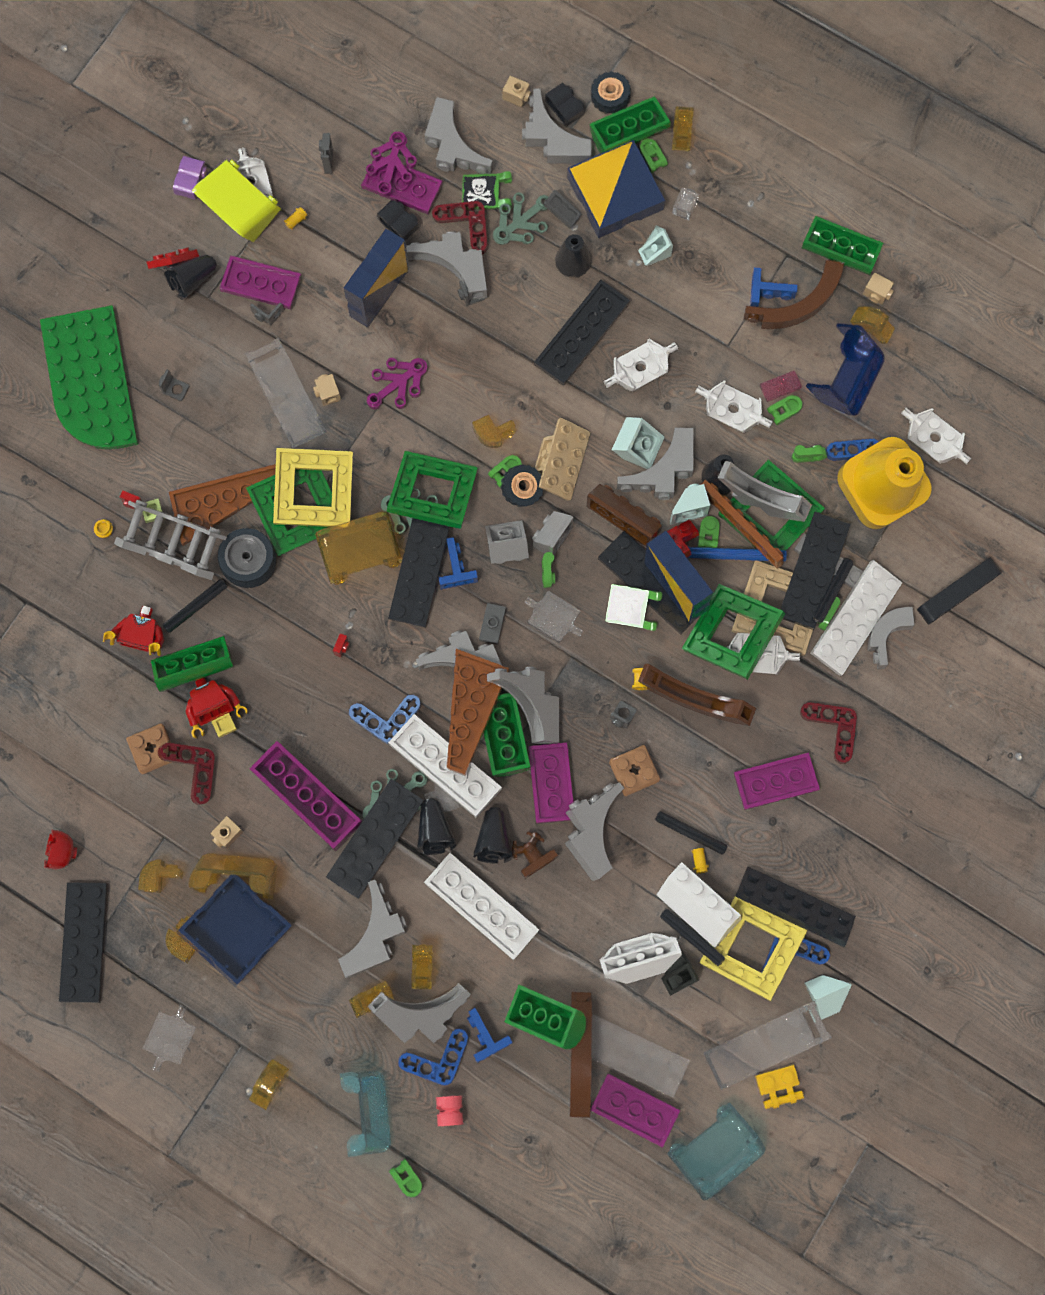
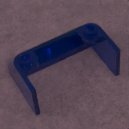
[806,323,885,416]

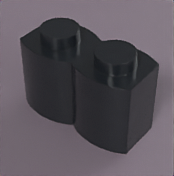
[545,82,585,127]
[377,199,419,241]

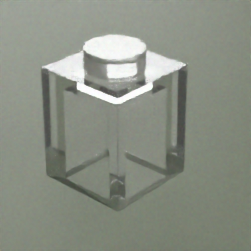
[672,188,699,220]

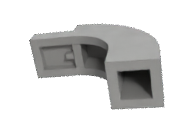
[867,607,914,669]

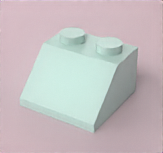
[612,417,664,469]
[670,483,710,525]

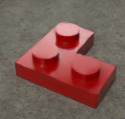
[146,247,199,269]
[656,520,699,558]

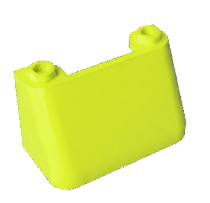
[192,159,281,242]

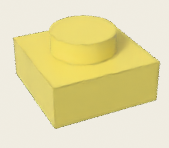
[211,713,237,738]

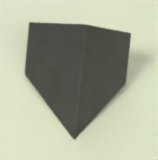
[661,949,699,996]

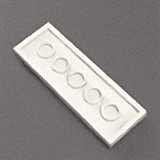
[810,560,902,676]
[388,714,502,818]
[424,853,539,961]

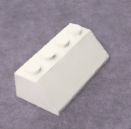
[657,862,742,948]

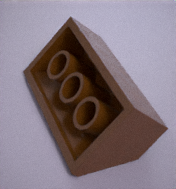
[586,484,662,547]

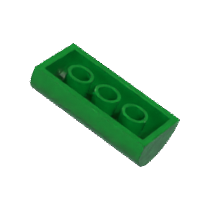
[589,96,671,154]
[802,216,884,276]
[151,636,234,692]
[484,693,531,777]
[504,985,586,1050]

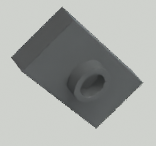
[543,190,582,229]
[479,603,506,645]

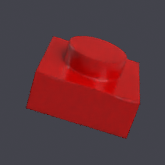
[120,490,142,509]
[332,633,350,657]

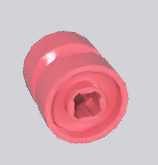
[436,1096,464,1126]

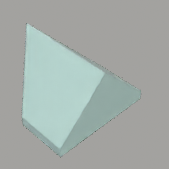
[638,225,673,266]
[804,975,852,1020]

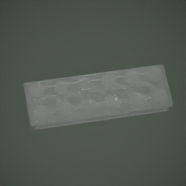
[592,1014,690,1098]

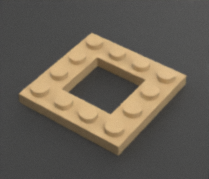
[731,561,813,656]

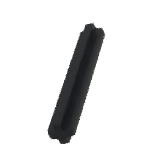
[813,558,853,623]
[163,579,227,633]
[655,811,728,855]
[660,909,725,966]

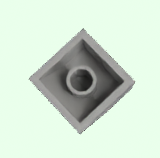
[532,511,574,555]
[485,520,529,564]

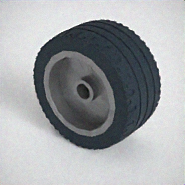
[218,528,277,588]

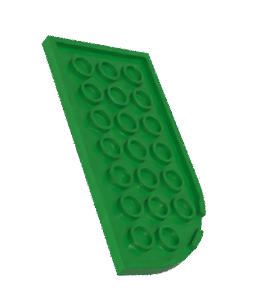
[40,305,138,449]

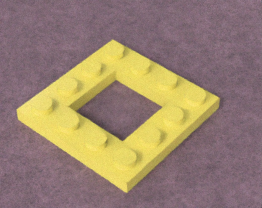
[273,448,353,528]
[700,897,808,1002]

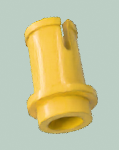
[284,207,308,230]
[692,848,709,874]

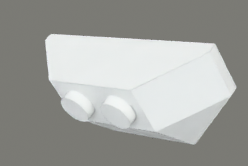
[600,933,682,984]

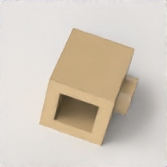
[502,76,531,107]
[863,272,894,304]
[313,374,341,406]
[210,816,243,849]

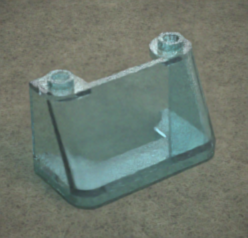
[340,1071,391,1157]
[667,1102,765,1201]

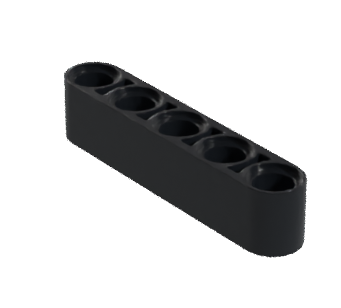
[917,557,1002,625]

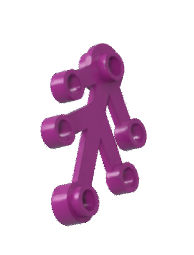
[366,131,417,197]
[367,358,427,410]

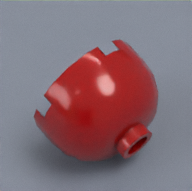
[44,829,77,870]

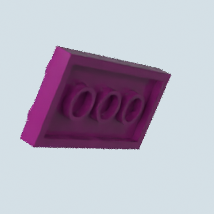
[361,154,443,215]
[219,255,301,310]
[528,743,573,824]
[733,752,820,810]
[590,1074,680,1148]

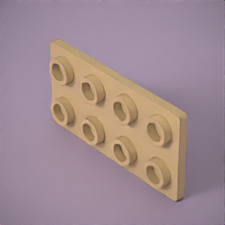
[535,418,590,501]

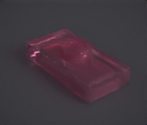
[760,371,802,402]

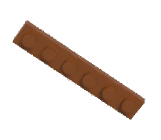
[700,480,783,569]

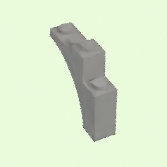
[522,89,591,164]
[425,97,493,174]
[406,231,487,300]
[617,428,693,500]
[718,461,812,522]
[416,630,506,694]
[487,667,559,745]
[565,782,624,881]
[338,880,407,979]
[368,983,471,1043]

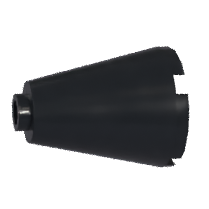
[555,234,592,278]
[164,254,217,300]
[702,454,735,495]
[417,798,456,855]
[473,807,513,864]

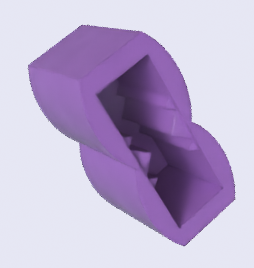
[173,156,208,199]

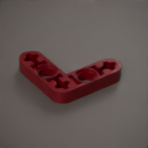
[432,201,488,254]
[800,702,857,764]
[158,743,215,805]

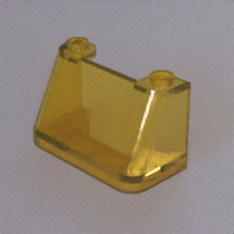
[315,511,402,585]
[189,854,277,899]

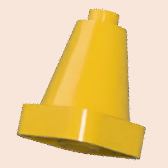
[837,437,931,529]

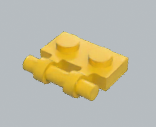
[755,1065,804,1109]

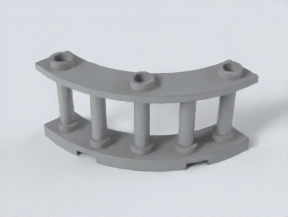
[114,500,227,580]

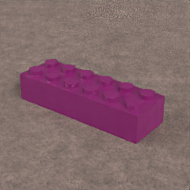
[250,741,362,852]

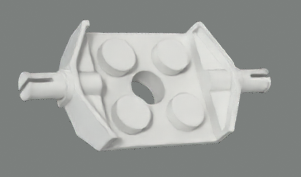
[236,148,273,196]
[604,339,678,392]
[695,381,773,433]
[901,408,971,464]
[727,633,800,675]

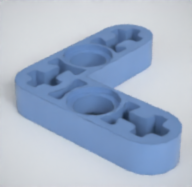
[349,695,421,744]

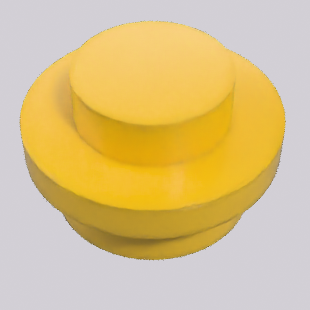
[94,519,113,538]

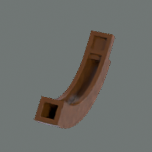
[743,260,844,329]
[638,664,757,726]
[570,992,592,1117]

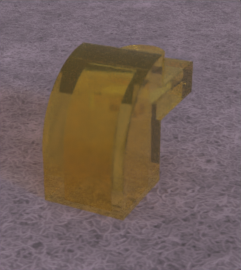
[672,106,694,151]
[850,306,895,344]
[472,415,516,448]
[138,859,183,893]
[166,916,195,964]
[411,944,433,989]
[349,981,394,1018]
[249,1059,289,1110]

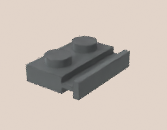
[319,133,333,174]

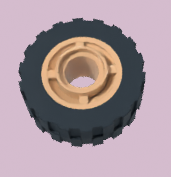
[591,71,631,114]
[501,465,543,507]

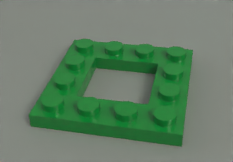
[387,451,478,529]
[718,459,825,551]
[246,469,343,557]
[682,584,785,680]

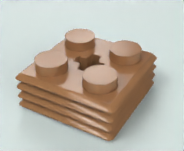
[126,723,177,774]
[609,745,660,796]

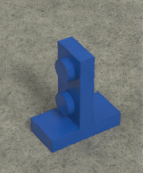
[750,268,797,307]
[439,537,478,590]
[467,1008,513,1063]

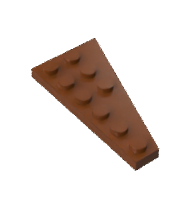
[169,464,276,546]
[447,649,510,776]

